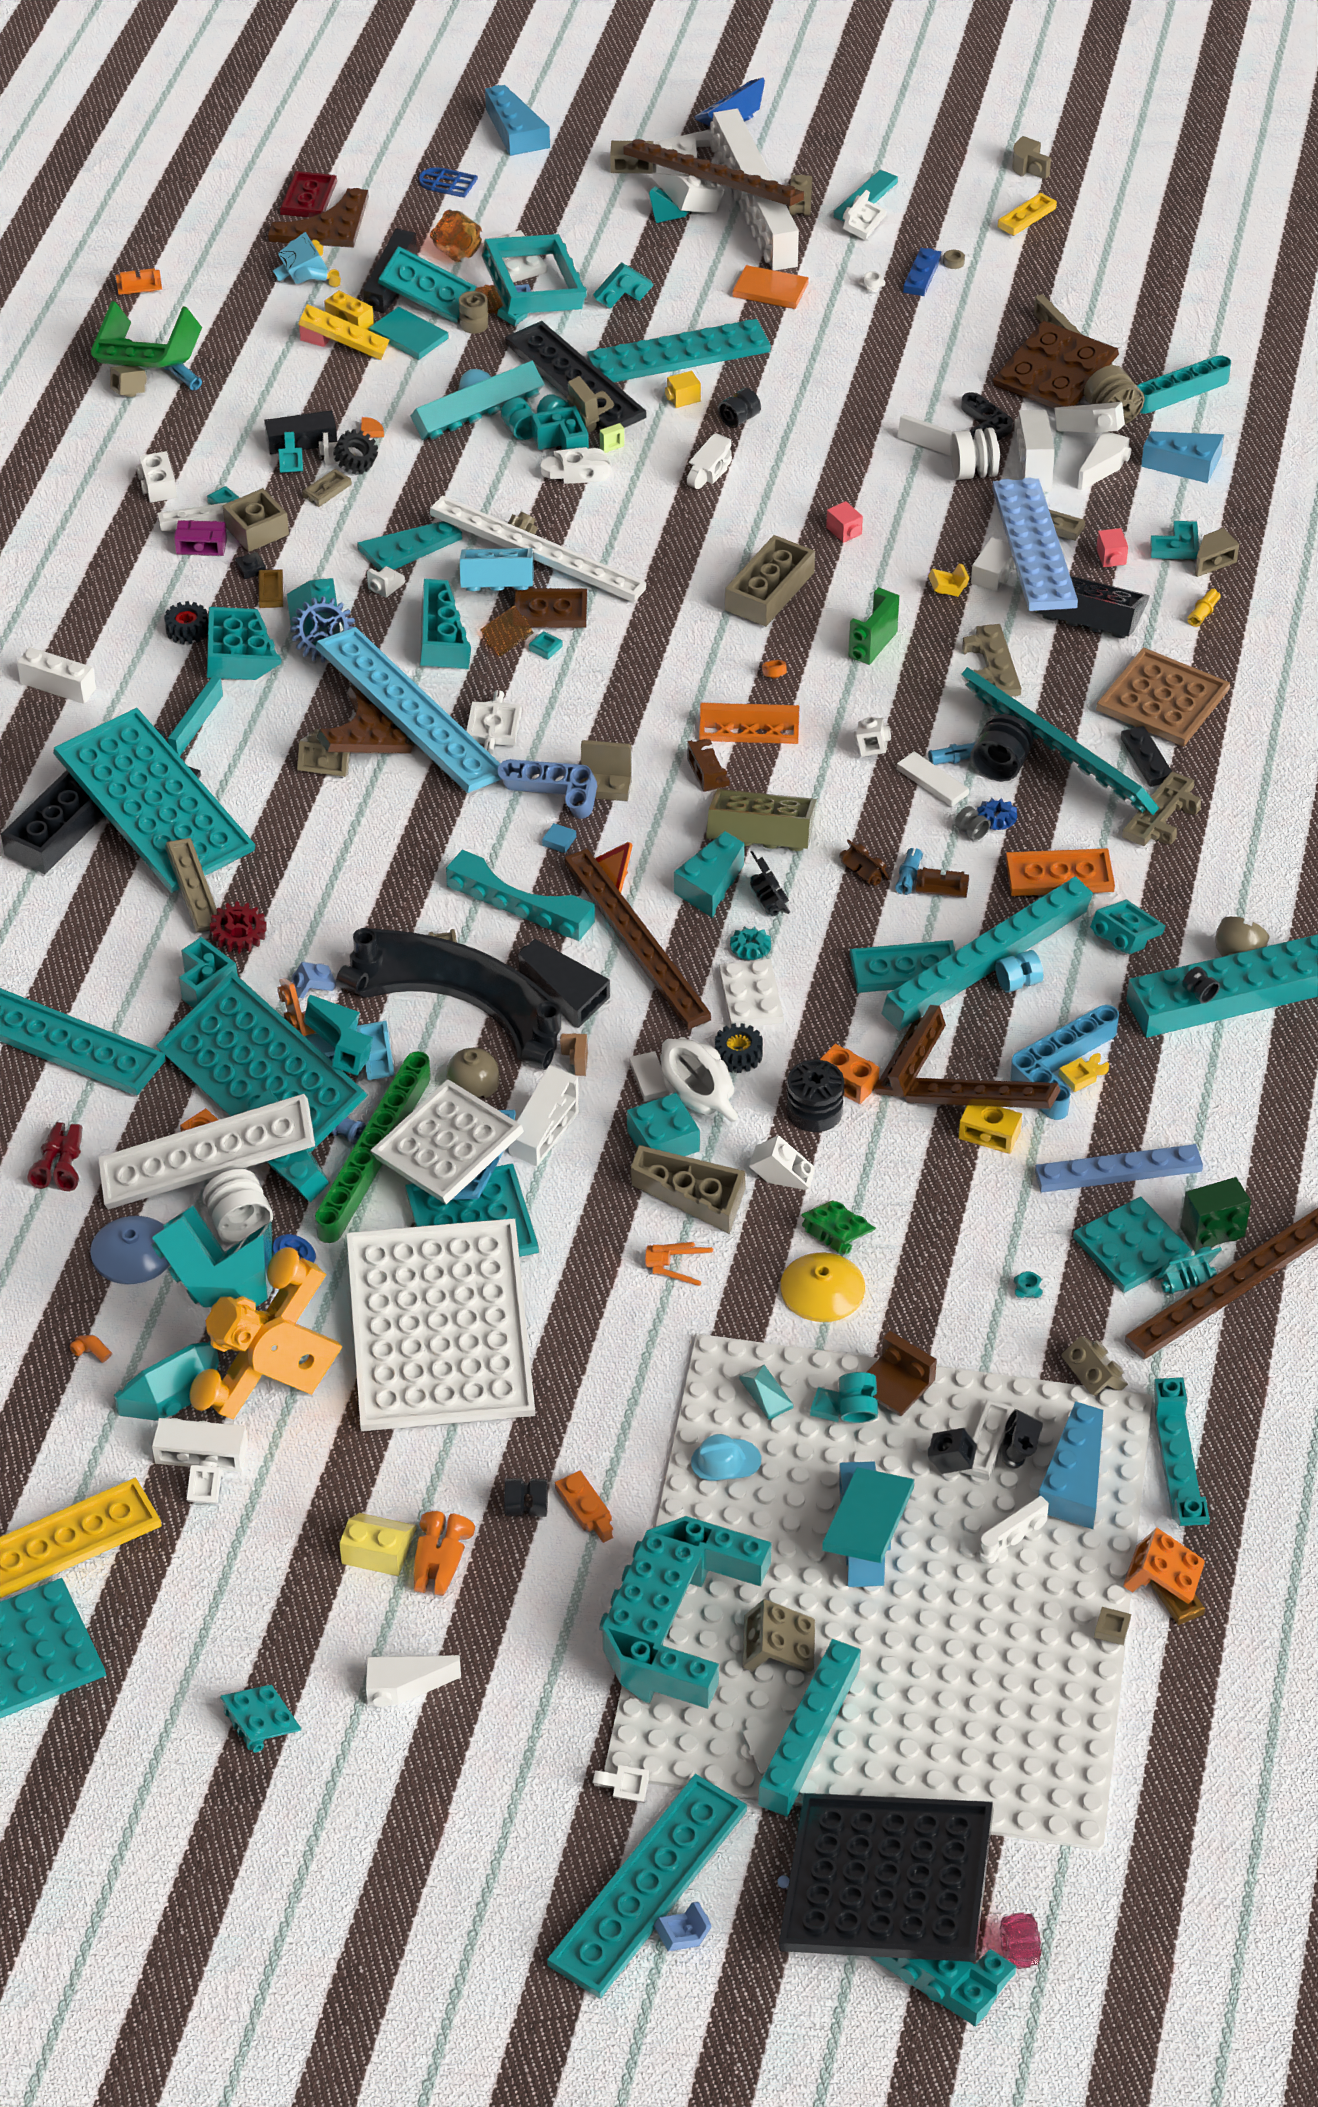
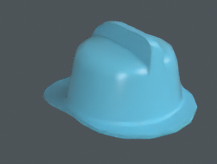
[691,1434,762,1481]

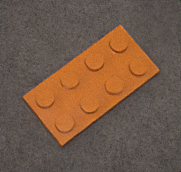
[1006,848,1115,896]

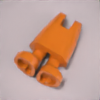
[414,1511,475,1596]

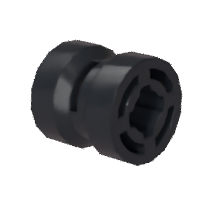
[1182,966,1220,1004]

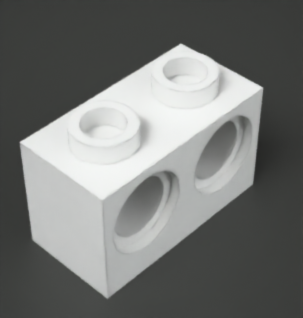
[136,451,177,503]

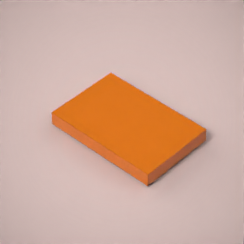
[733,265,809,309]

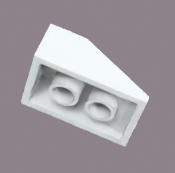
[651,173,725,213]

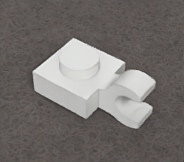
[593,1765,650,1803]

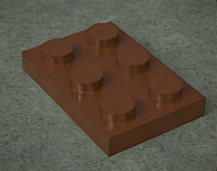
[514,588,588,628]

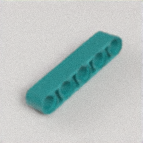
[1137,355,1231,414]

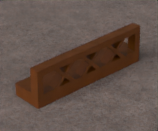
[874,1005,946,1097]

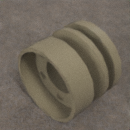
[1084,365,1145,424]

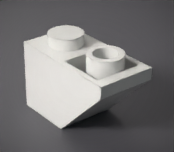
[749,1135,815,1190]

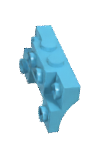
[304,1020,395,1080]

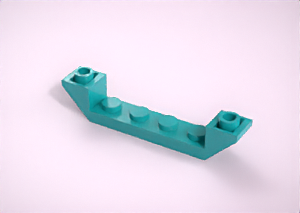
[1154,1377,1210,1526]

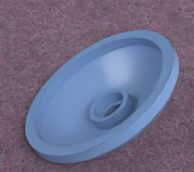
[90,1216,170,1284]

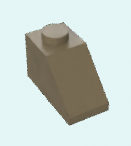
[1195,528,1239,577]

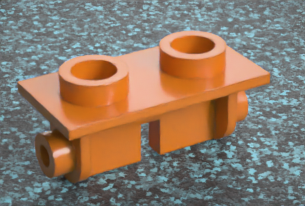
[116,268,162,295]

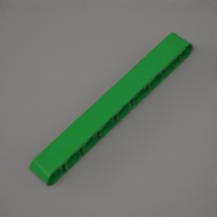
[315,1051,431,1243]

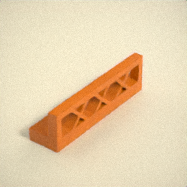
[699,703,799,744]

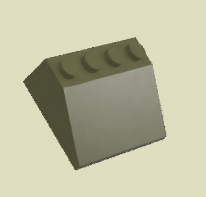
[706,789,817,851]

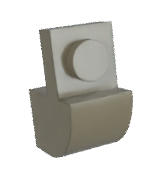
[1012,136,1051,179]

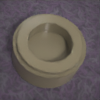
[943,249,965,269]

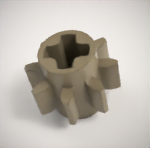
[508,511,538,535]

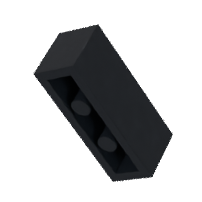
[264,410,338,455]

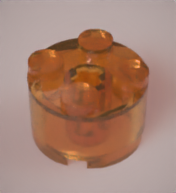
[430,209,482,262]

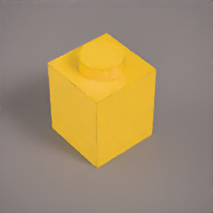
[665,370,701,408]

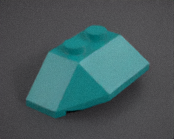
[287,578,340,646]
[114,1341,219,1421]

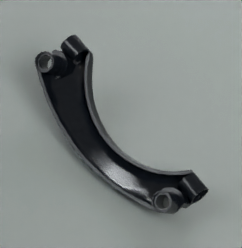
[336,928,561,1070]

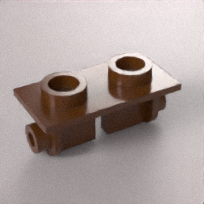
[839,839,890,886]
[915,867,969,898]

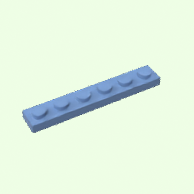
[1035,1144,1203,1193]

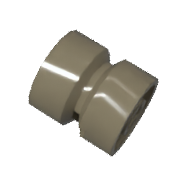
[459,291,488,334]

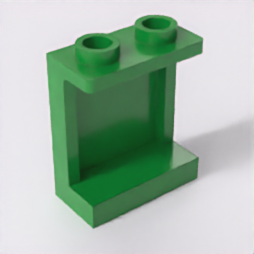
[848,587,900,665]

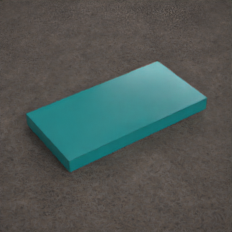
[378,246,477,324]
[849,940,955,993]
[822,1467,915,1563]

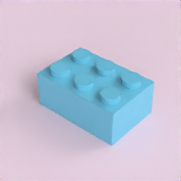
[460,548,534,591]

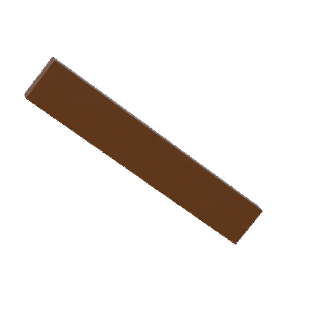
[905,1078,1061,1109]

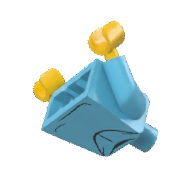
[273,232,341,287]

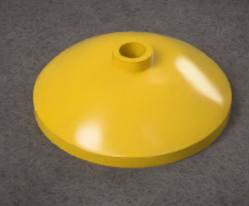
[780,1252,865,1322]

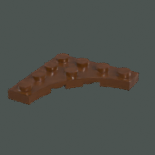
[268,188,369,248]
[317,686,414,754]

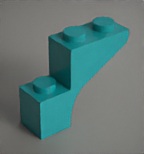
[304,995,373,1075]

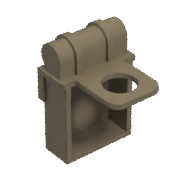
[567,376,614,432]

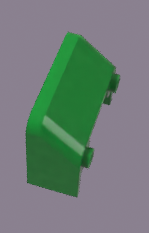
[91,301,202,368]

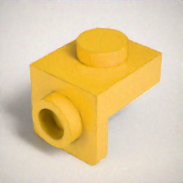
[928,564,969,597]

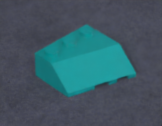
[207,607,282,680]

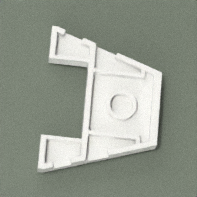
[655,129,713,176]

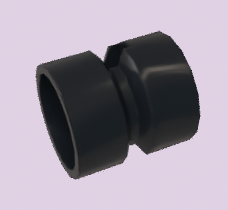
[718,387,761,428]
[504,1478,548,1517]

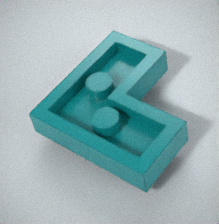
[593,262,654,309]
[1150,521,1199,560]

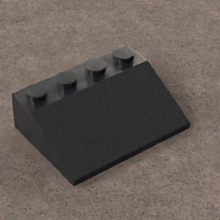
[1036,575,1150,638]

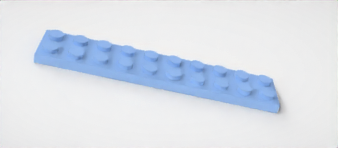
[993,478,1078,611]

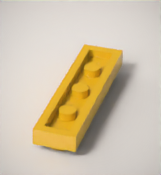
[298,304,390,360]

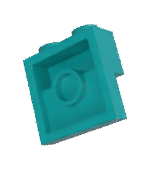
[1090,899,1166,954]

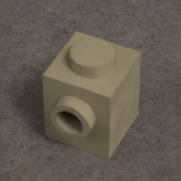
[110,365,147,397]

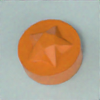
[762,660,787,679]

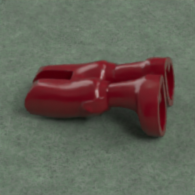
[27,1122,83,1192]

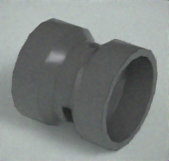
[955,806,990,841]

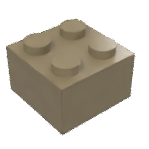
[222,488,289,552]

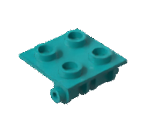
[1155,1246,1222,1294]
[220,1684,302,1753]

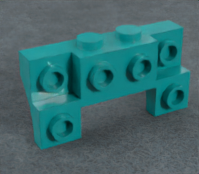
[871,1949,1017,2027]

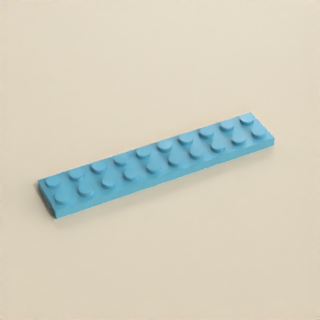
[316,627,501,793]

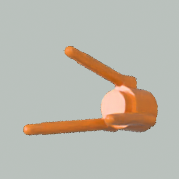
[645,1242,714,1286]

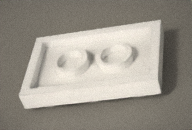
[481,230,547,283]
[719,959,784,1027]

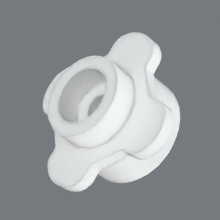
[859,271,885,292]

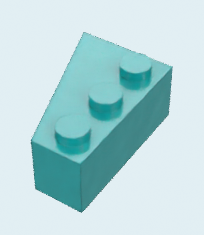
[674,831,744,918]

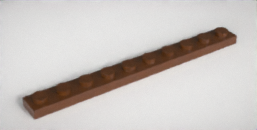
[623,139,804,206]
[565,849,711,1030]
[1125,1208,1318,1360]

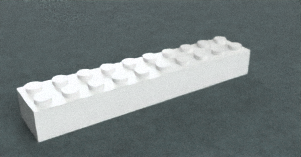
[710,109,799,271]

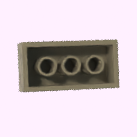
[725,535,815,627]

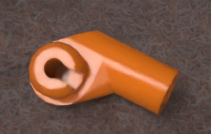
[70,1335,112,1363]

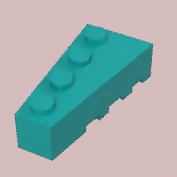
[420,579,471,669]
[245,1088,330,1203]

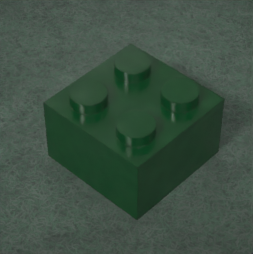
[1180,1177,1251,1252]

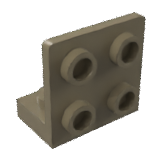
[297,729,350,777]
[579,740,632,801]
[742,1599,815,1672]

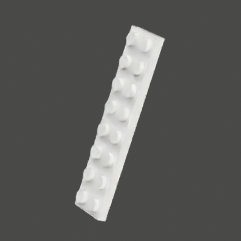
[98,1094,315,1209]

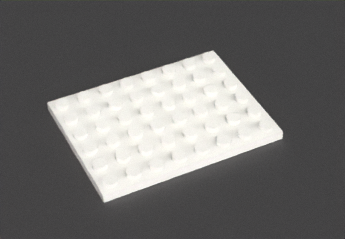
[347,1219,535,1431]

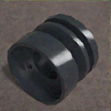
[971,714,1034,782]
[786,1059,845,1133]

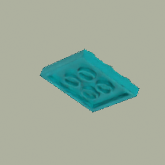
[1073,1196,1192,1293]

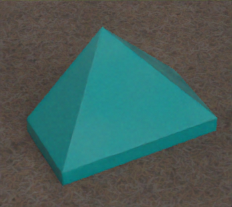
[649,186,690,223]
[739,1365,794,1420]

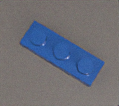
[903,248,942,296]

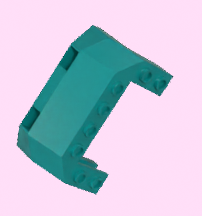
[151,1205,273,1308]

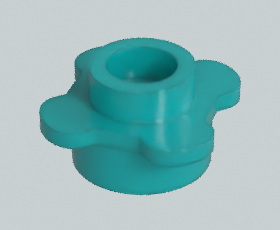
[1014,1271,1043,1298]

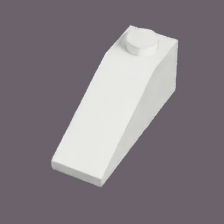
[1055,402,1125,433]
[1078,432,1131,490]
[366,1655,461,1707]

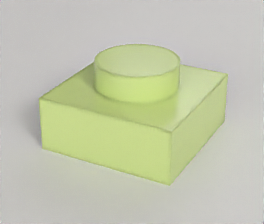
[600,423,624,453]

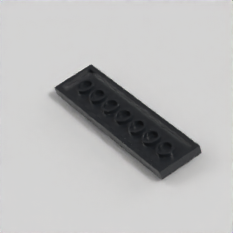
[505,321,646,429]

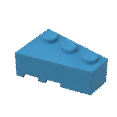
[1141,431,1224,483]

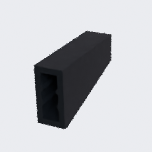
[363,228,418,313]
[518,939,610,1028]

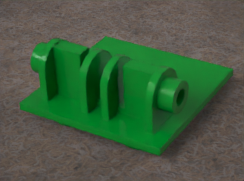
[801,1200,876,1255]

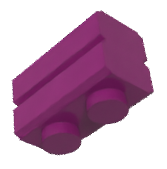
[175,520,227,556]

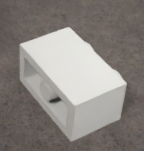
[971,537,1016,592]

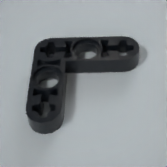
[961,392,1013,441]

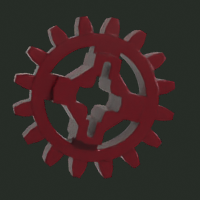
[210,901,267,954]

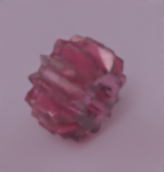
[999,1912,1042,1969]

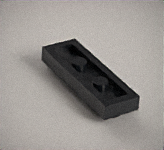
[1121,726,1172,787]

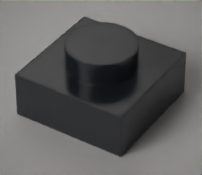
[235,552,266,580]

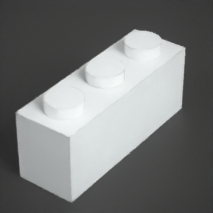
[17,647,96,704]
[152,1418,248,1472]

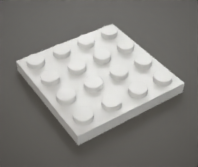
[371,1080,524,1204]

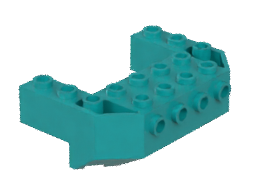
[599,1516,772,1709]

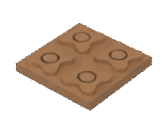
[1096,647,1230,747]

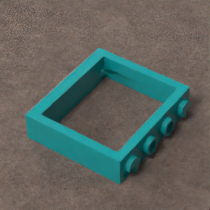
[481,234,587,314]

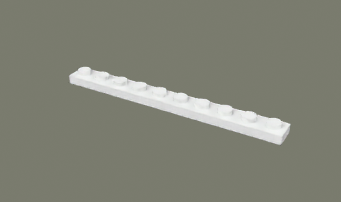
[430,496,646,602]

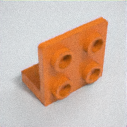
[277,978,316,1036]
[1123,1527,1205,1604]

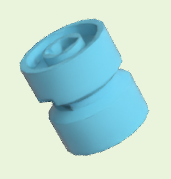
[995,950,1044,993]

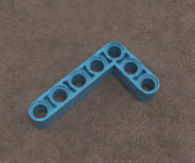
[1010,1005,1119,1120]

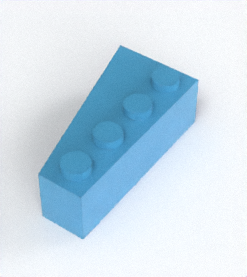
[485,85,550,156]
[1038,1401,1104,1529]
[839,1461,891,1587]

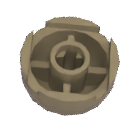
[1215,916,1269,957]
[446,1047,500,1099]

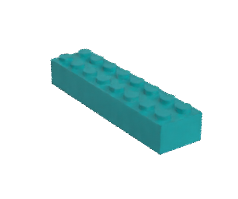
[1126,934,1318,1038]

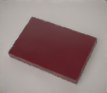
[280,171,337,218]

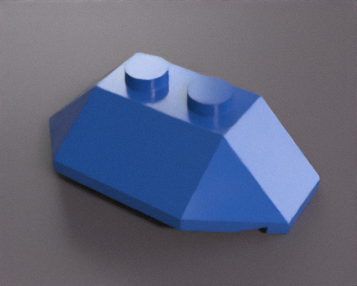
[695,77,765,126]

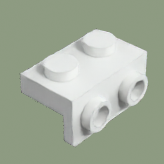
[843,190,886,240]

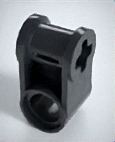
[1000,1409,1043,1469]

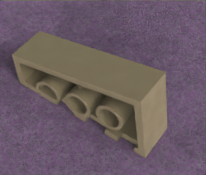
[631,1145,746,1234]

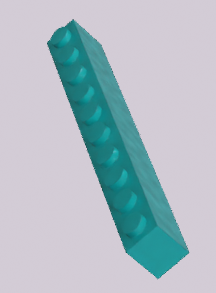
[881,876,1093,1031]

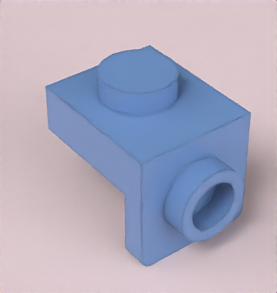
[291,962,336,998]
[654,1902,711,1952]

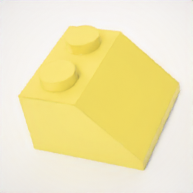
[339,1513,417,1576]

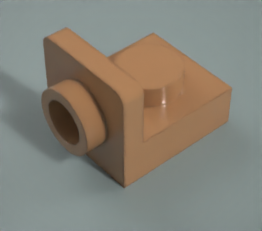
[560,1033,588,1076]

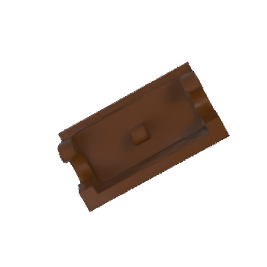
[687,739,730,792]

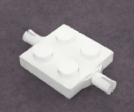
[467,690,521,755]

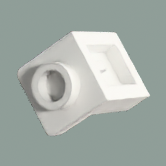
[319,433,352,465]
[367,566,405,598]
[187,1461,224,1504]

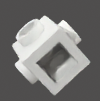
[854,717,891,757]

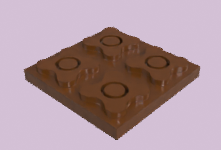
[993,320,1119,409]

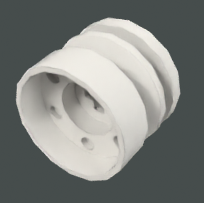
[950,428,1000,480]
[202,1169,273,1244]

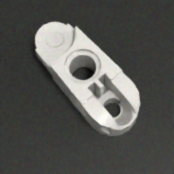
[687,433,732,489]
[540,447,611,484]

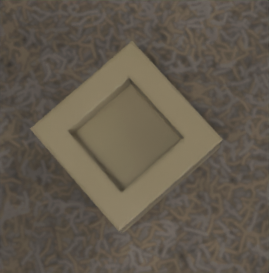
[1094,1607,1132,1646]

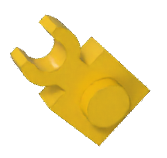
[1059,1053,1109,1092]

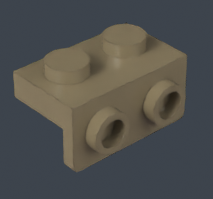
[1062,1336,1128,1396]

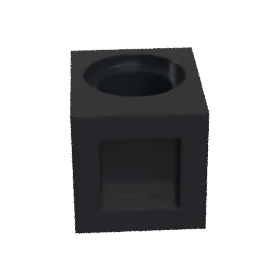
[928,1428,977,1474]

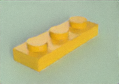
[997,192,1057,236]

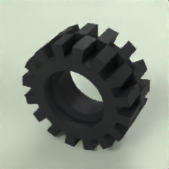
[333,429,378,474]

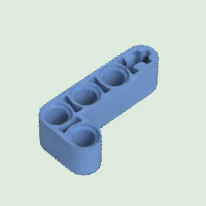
[498,759,597,819]

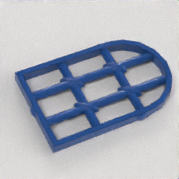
[419,167,478,198]

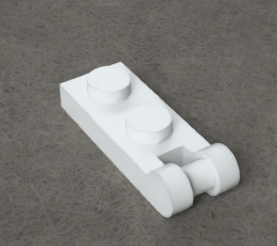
[979,1496,1049,1564]

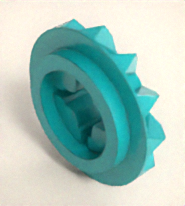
[730,926,771,960]

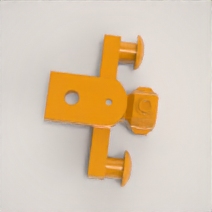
[189,1247,342,1420]

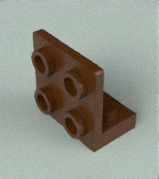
[866,1331,937,1416]

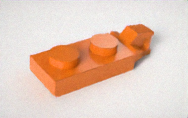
[555,1470,613,1543]

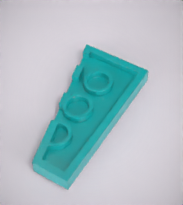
[357,521,462,571]

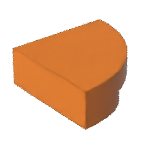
[361,417,384,438]

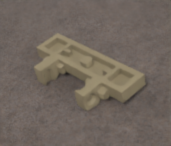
[962,624,1021,697]
[1122,772,1201,846]

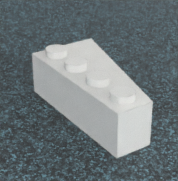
[1014,410,1054,492]

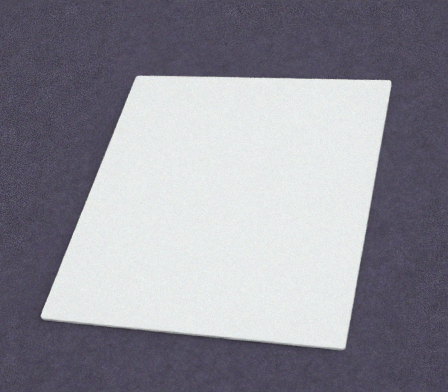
[605,1334,1152,1850]

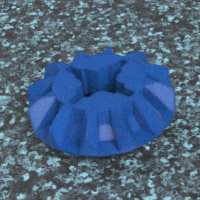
[977,798,1017,830]
[272,1234,316,1263]

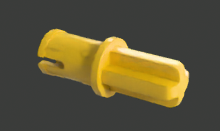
[1187,588,1220,627]

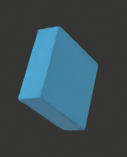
[542,823,576,853]

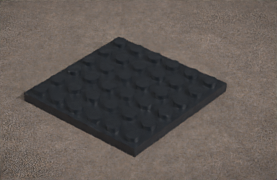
[779,1793,994,1962]

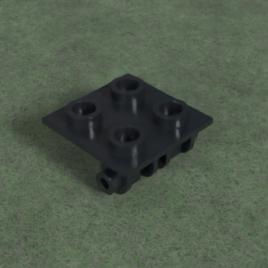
[750,851,790,916]

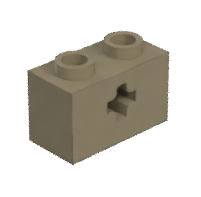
[610,140,654,174]

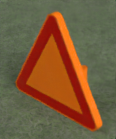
[595,842,633,893]

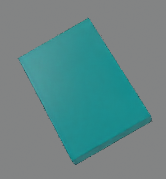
[369,307,449,360]

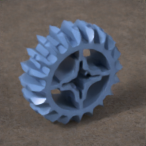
[290,596,355,663]

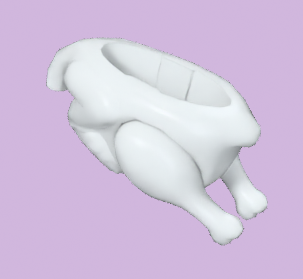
[660,1037,738,1122]

